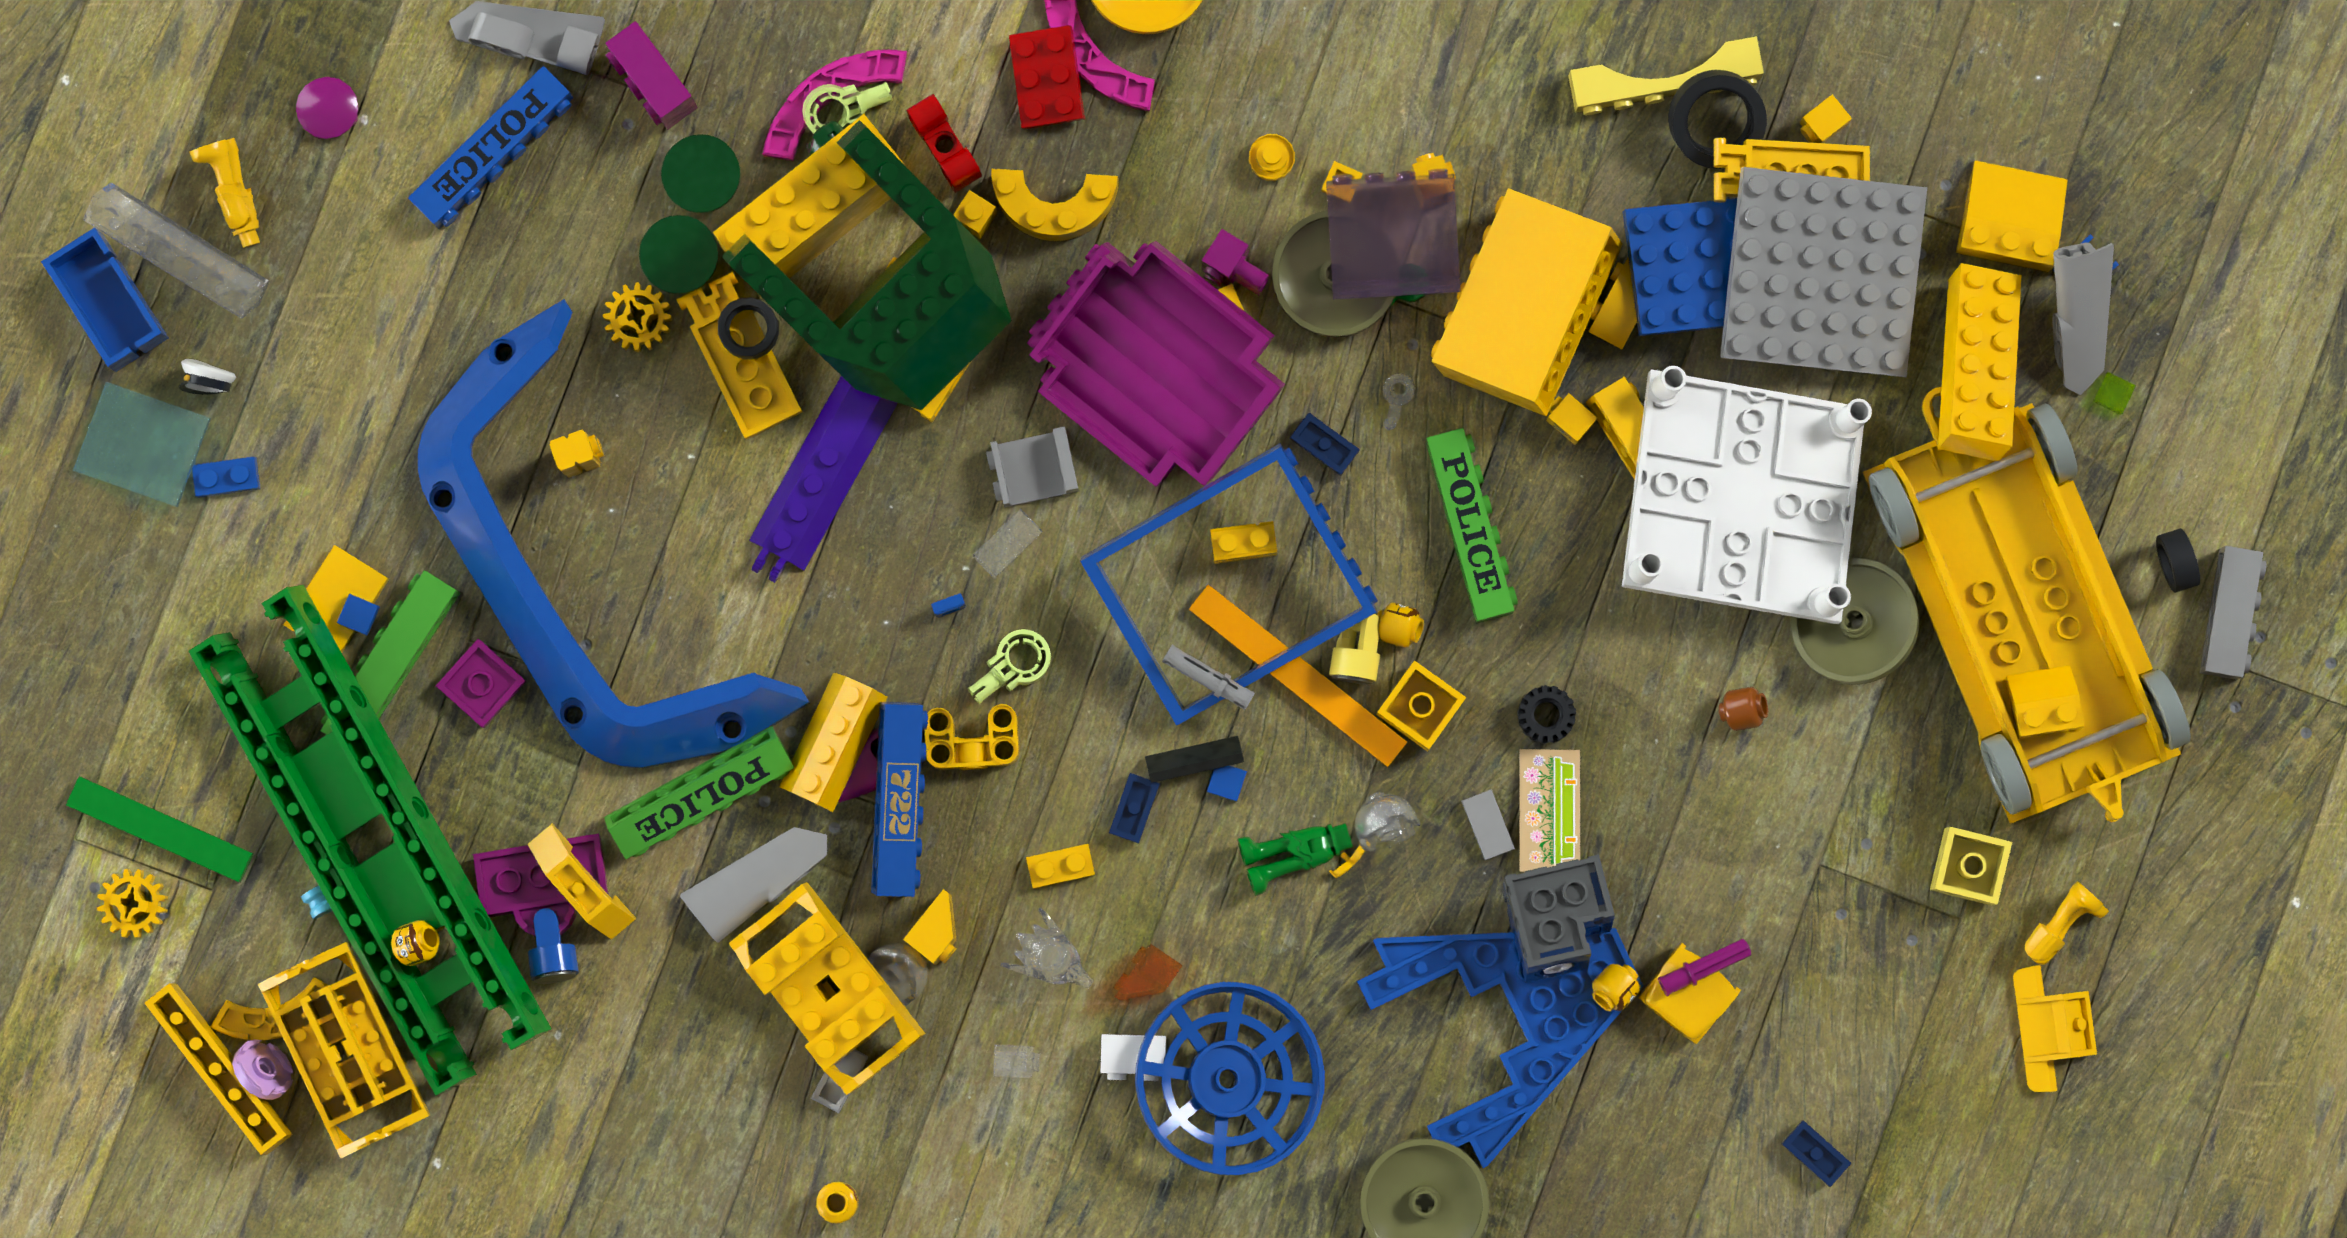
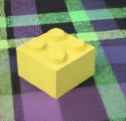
[1930,827,2012,906]

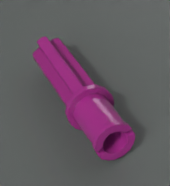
[1658,939,1751,996]

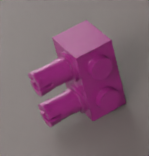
[1201,229,1269,296]

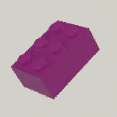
[605,21,698,130]

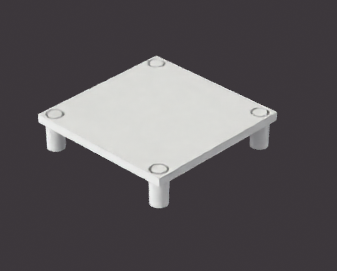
[1622,366,1872,624]

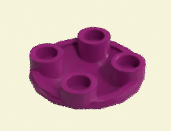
[296,77,359,139]

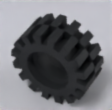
[1517,685,1576,744]

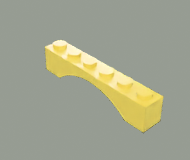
[1568,36,1764,116]

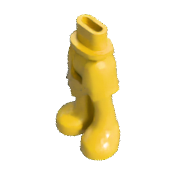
[190,138,260,248]

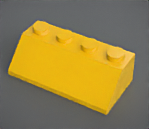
[779,673,888,812]

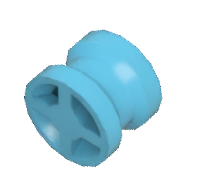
[301,886,333,919]

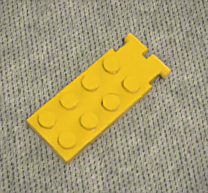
[1714,138,1870,203]
[676,271,802,440]

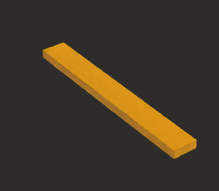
[1188,585,1407,768]

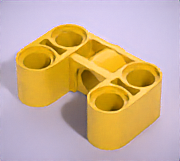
[924,704,1019,770]

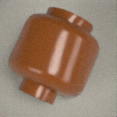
[1719,687,1768,731]

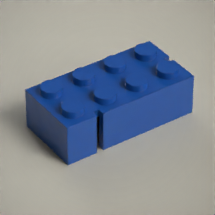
[41,227,169,372]

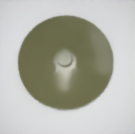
[1272,210,1399,337]
[1791,558,1920,685]
[1360,1138,1489,1238]

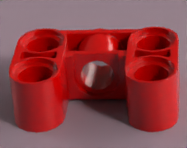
[906,94,982,193]

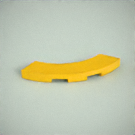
[210,977,328,1040]

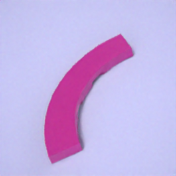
[1044,0,1155,112]
[762,50,907,161]

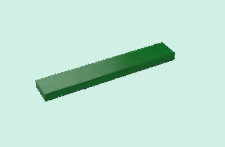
[66,776,254,883]

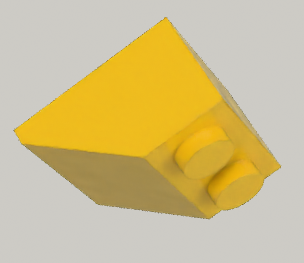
[2006,665,2085,739]
[903,889,957,965]

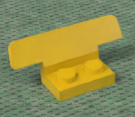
[2013,965,2097,1092]

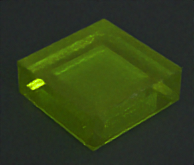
[2093,372,2136,415]

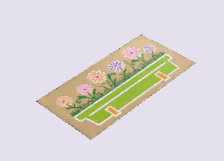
[1519,749,1580,872]

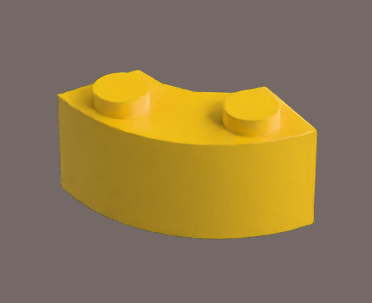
[1589,258,1637,349]

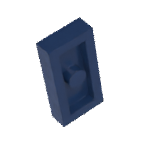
[1290,413,1360,476]
[1109,773,1160,844]
[1781,1120,1851,1187]

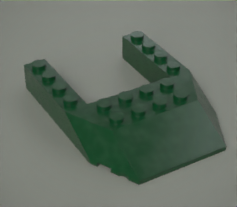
[722,120,1012,410]

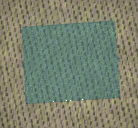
[73,382,211,507]

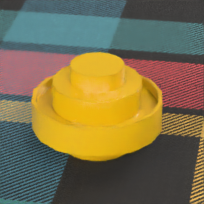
[1249,134,1295,181]

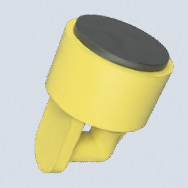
[1329,614,1380,685]

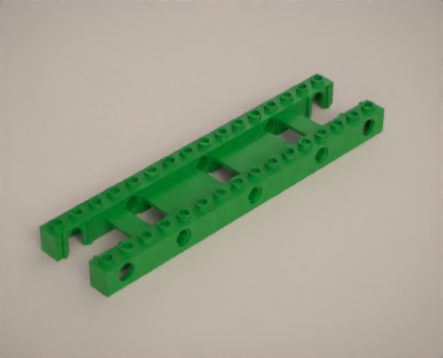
[188,585,552,1096]

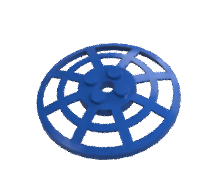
[1135,982,1325,1175]

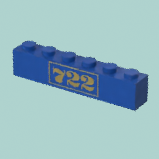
[871,702,928,897]

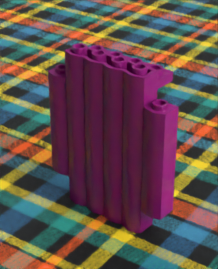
[1027,241,1286,487]

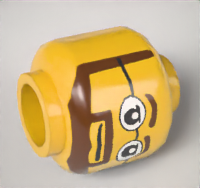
[1377,603,1424,647]
[391,921,440,966]
[1592,964,1640,1012]

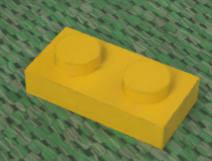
[1026,844,1095,889]

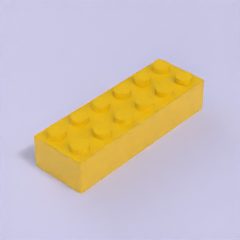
[1938,263,2022,461]

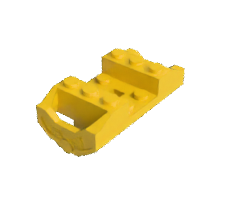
[729,882,926,1095]
[258,942,430,1158]

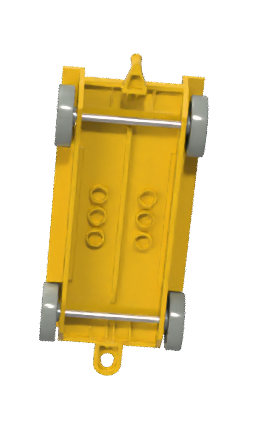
[1862,387,2191,824]

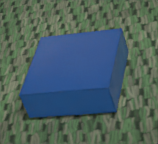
[931,593,966,618]
[337,594,380,636]
[1207,766,1247,802]

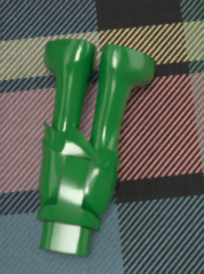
[1237,823,1353,896]

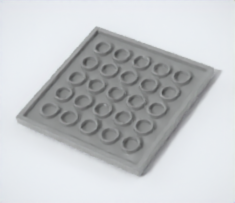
[1720,167,1927,377]

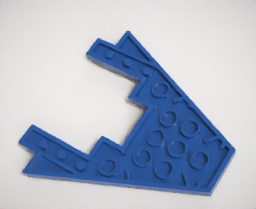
[1357,928,1643,1168]

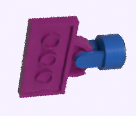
[473,833,609,984]

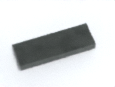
[1145,736,1244,783]

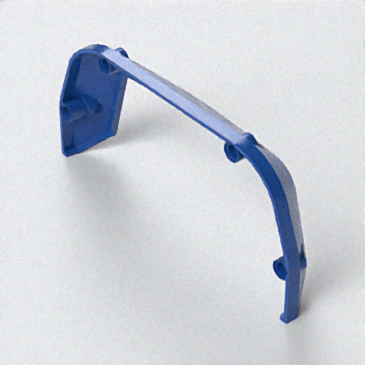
[418,299,810,768]

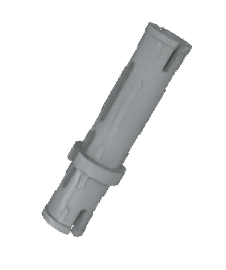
[1162,644,1255,710]

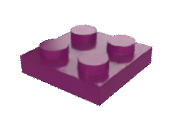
[436,639,527,728]

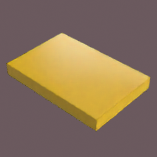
[283,545,389,653]

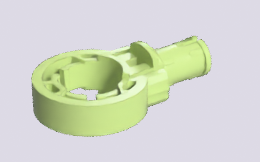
[802,82,893,134]
[967,629,1051,704]

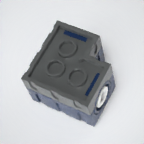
[1502,854,1615,983]

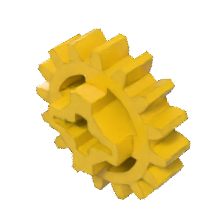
[603,282,673,352]
[97,869,168,938]

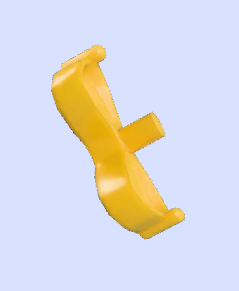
[1329,840,1367,879]

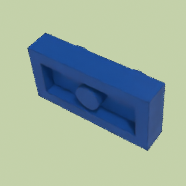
[192,457,260,498]

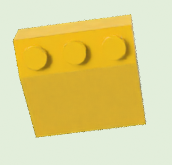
[1956,160,2068,272]

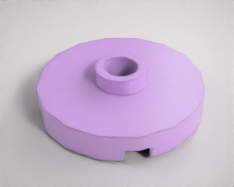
[232,1039,293,1100]

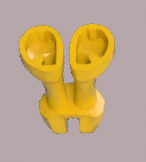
[2025,881,2109,965]

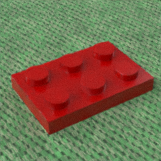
[1009,25,1085,129]

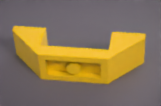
[527,823,636,940]

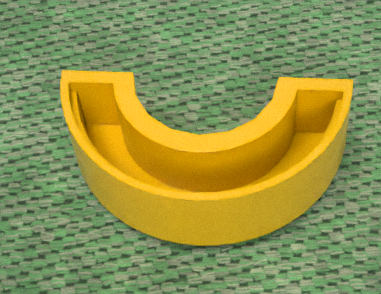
[991,169,1119,241]

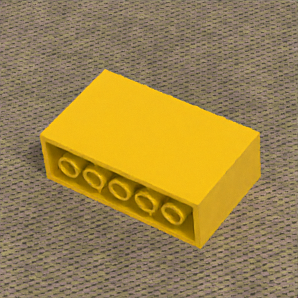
[713,114,904,300]
[1431,188,1623,417]

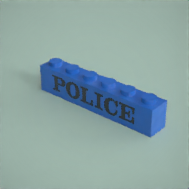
[408,66,573,229]

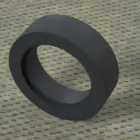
[1668,70,1767,169]

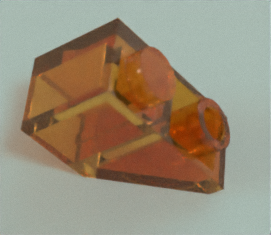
[1113,944,1182,1001]

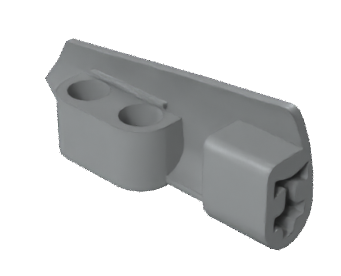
[449,1,605,75]
[2052,243,2114,395]
[680,827,827,943]

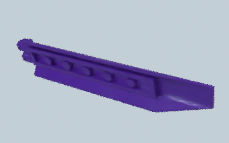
[749,376,897,583]

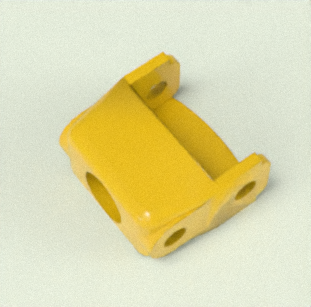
[1638,943,1741,1044]

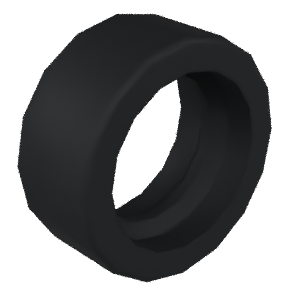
[718,297,779,360]
[2156,528,2200,593]

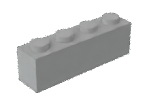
[2199,546,2266,680]

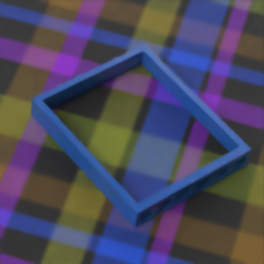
[1080,443,1378,726]

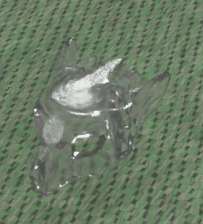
[1000,907,1094,989]

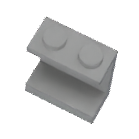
[986,426,1079,508]

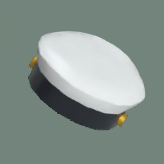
[178,359,236,395]

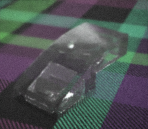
[973,509,1043,579]

